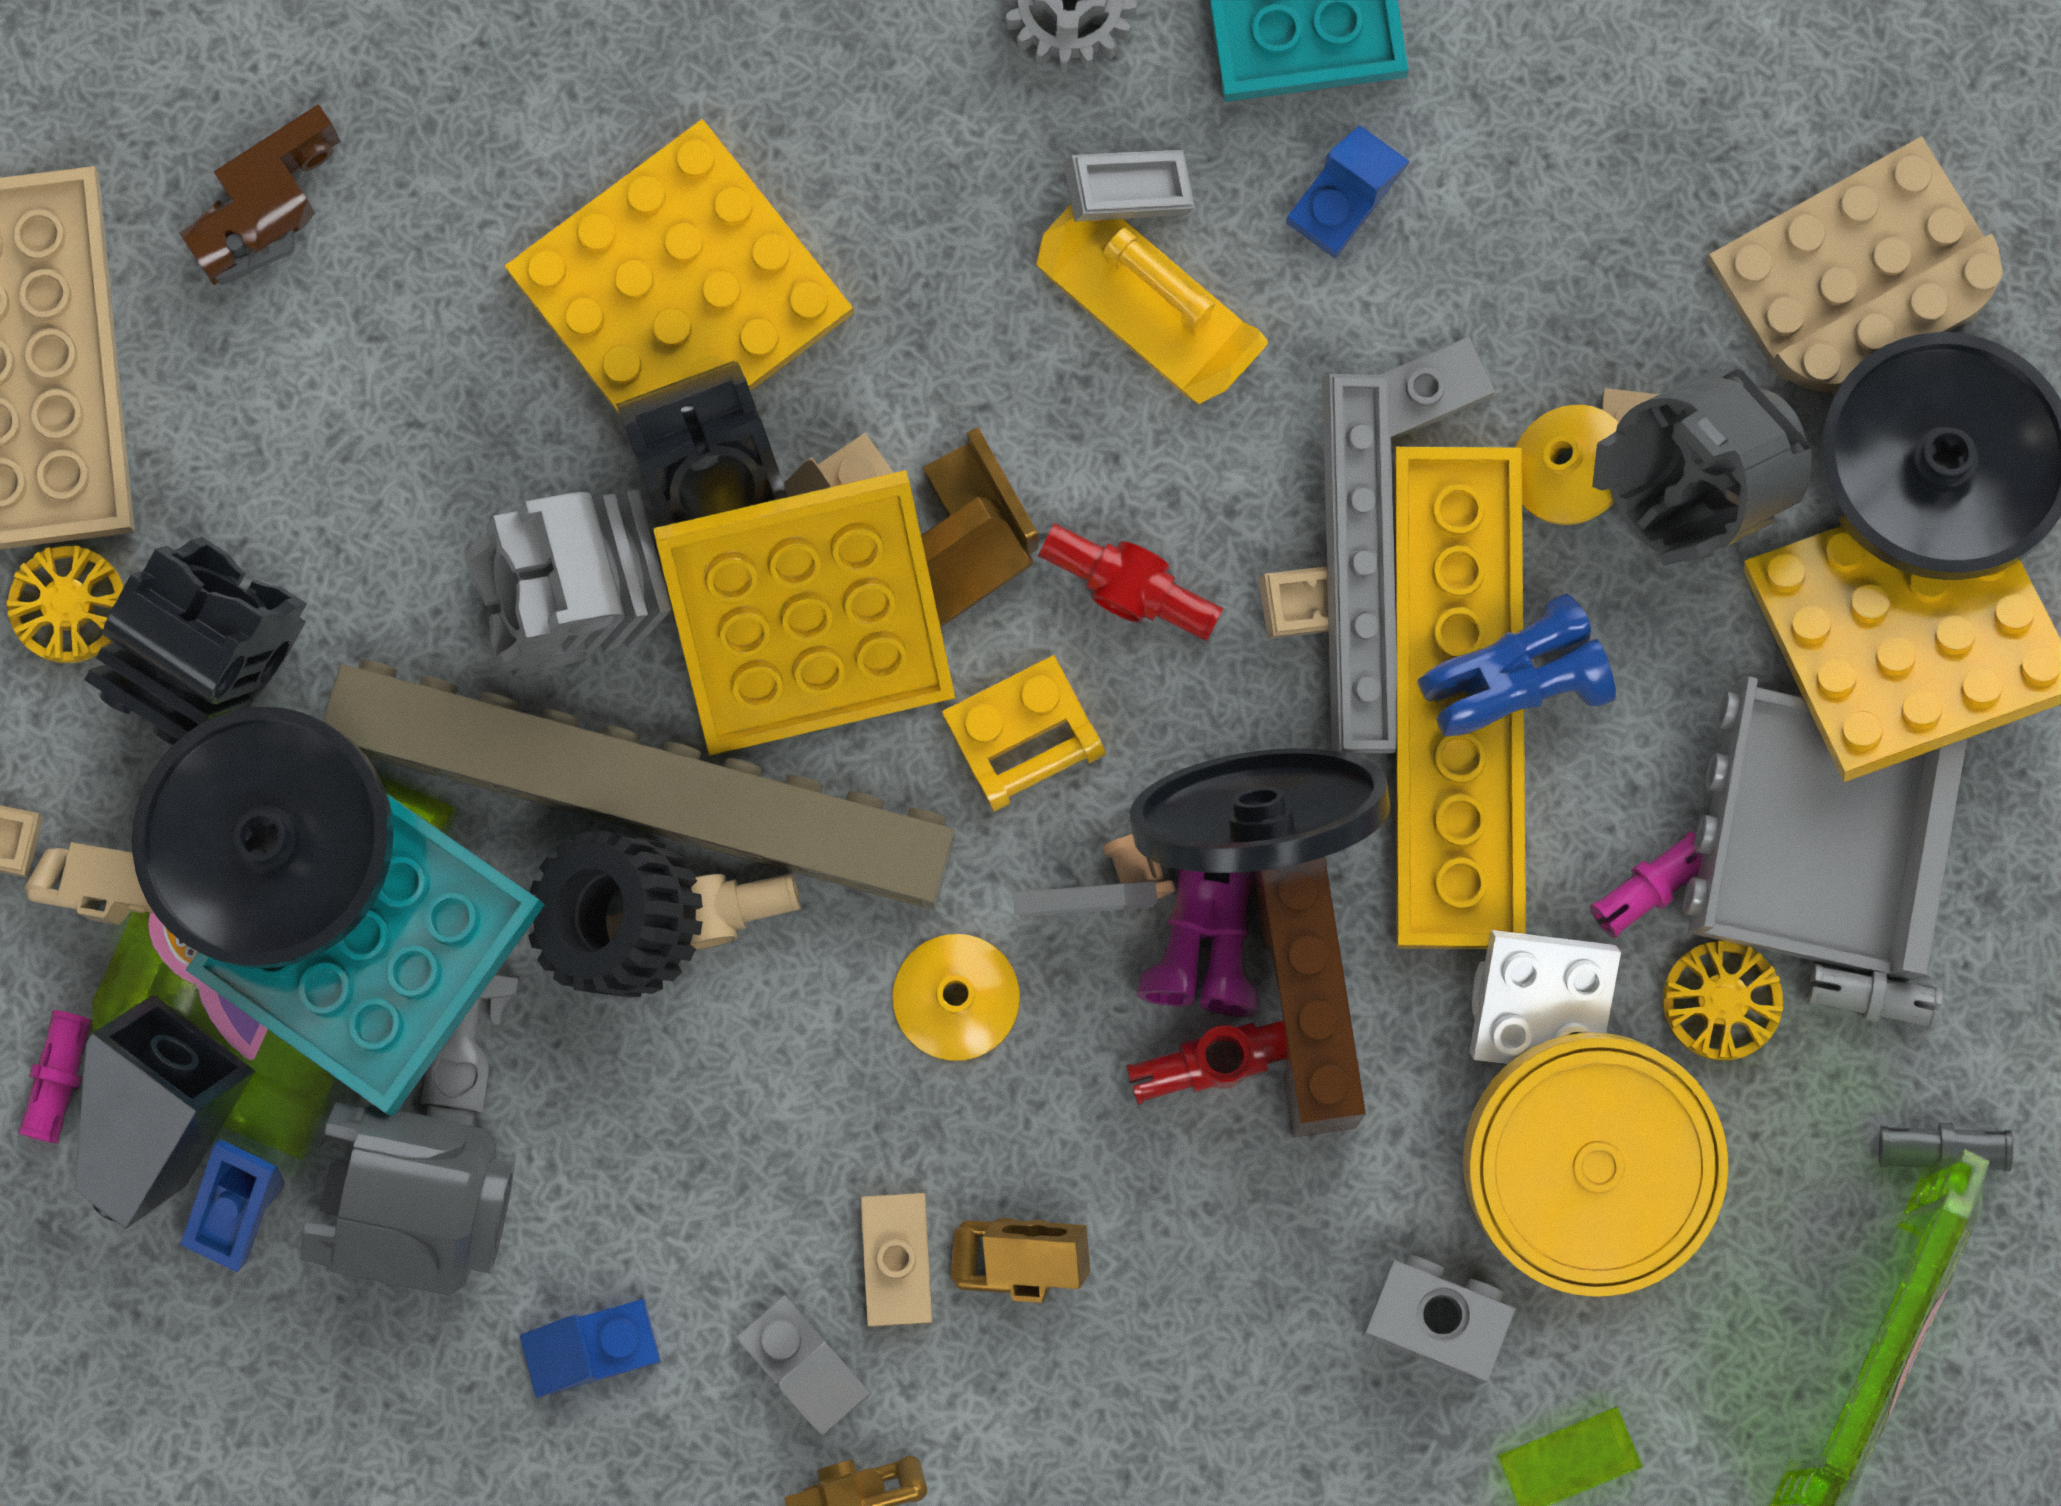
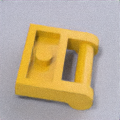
[942,655,1106,812]

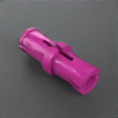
[1590,831,1703,939]
[17,1010,93,1144]

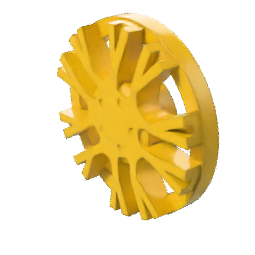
[6,545,124,664]
[1662,940,1784,1061]

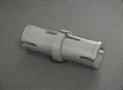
[1807,964,1943,1029]

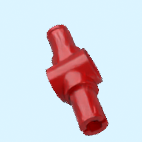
[1038,523,1223,641]
[1126,1020,1286,1105]

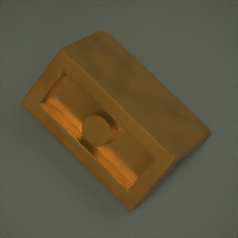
[923,427,1038,554]
[921,497,1033,627]

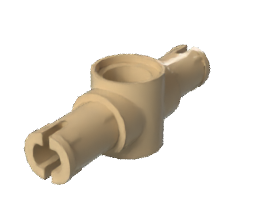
[606,873,802,950]

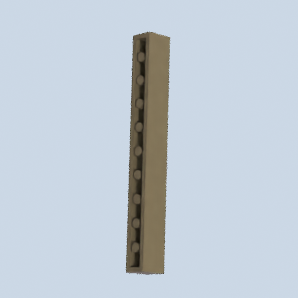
[323,659,955,911]

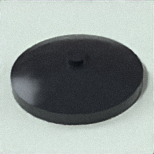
[1818,332,2061,580]
[132,707,393,968]
[1130,748,1390,873]

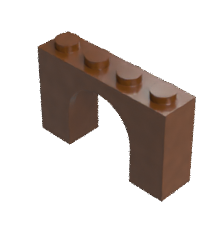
[1254,857,1366,1138]

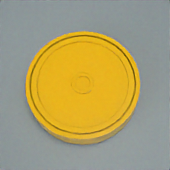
[1463,1032,1728,1297]

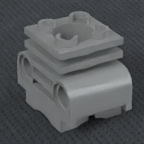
[464,489,672,677]

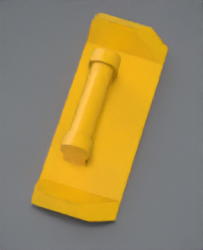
[1036,204,1268,404]

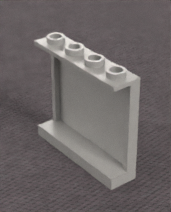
[1683,677,1967,981]

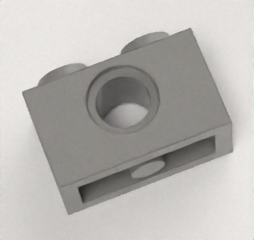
[1362,1254,1516,1384]

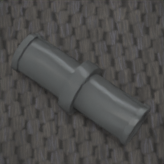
[1878,1123,2013,1175]

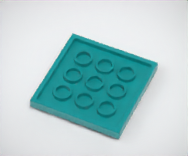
[186,794,545,1116]

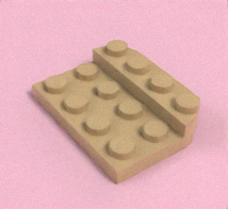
[1706,136,2003,395]

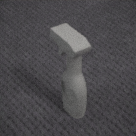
[421,975,522,1127]

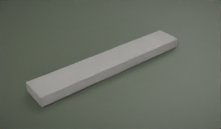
[1322,374,1397,754]

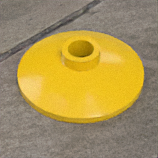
[1515,405,1619,525]
[893,934,1020,1061]

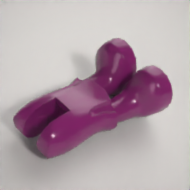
[1136,869,1258,1017]

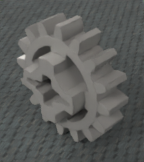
[1003,0,1137,72]

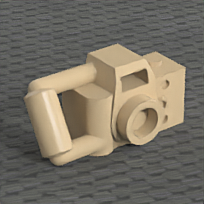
[24,842,154,925]

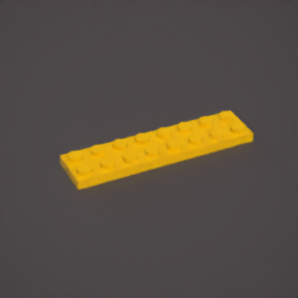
[1394,447,1526,949]

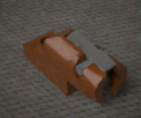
[179,104,341,285]

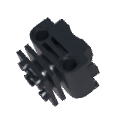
[616,360,788,526]
[84,537,307,745]

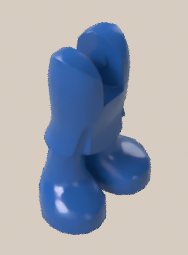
[1417,593,1616,737]

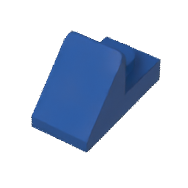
[1286,125,1409,259]
[180,1139,285,1272]
[520,1299,662,1398]

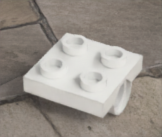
[1469,930,1621,1064]

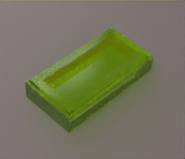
[1496,1406,1643,1506]

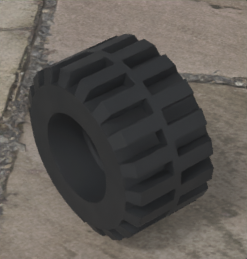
[528,831,703,998]

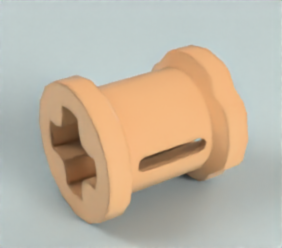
[1102,834,1175,900]

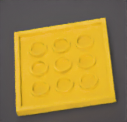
[504,119,854,417]
[653,470,955,756]
[1743,525,2061,782]

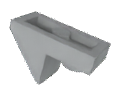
[736,1295,870,1436]

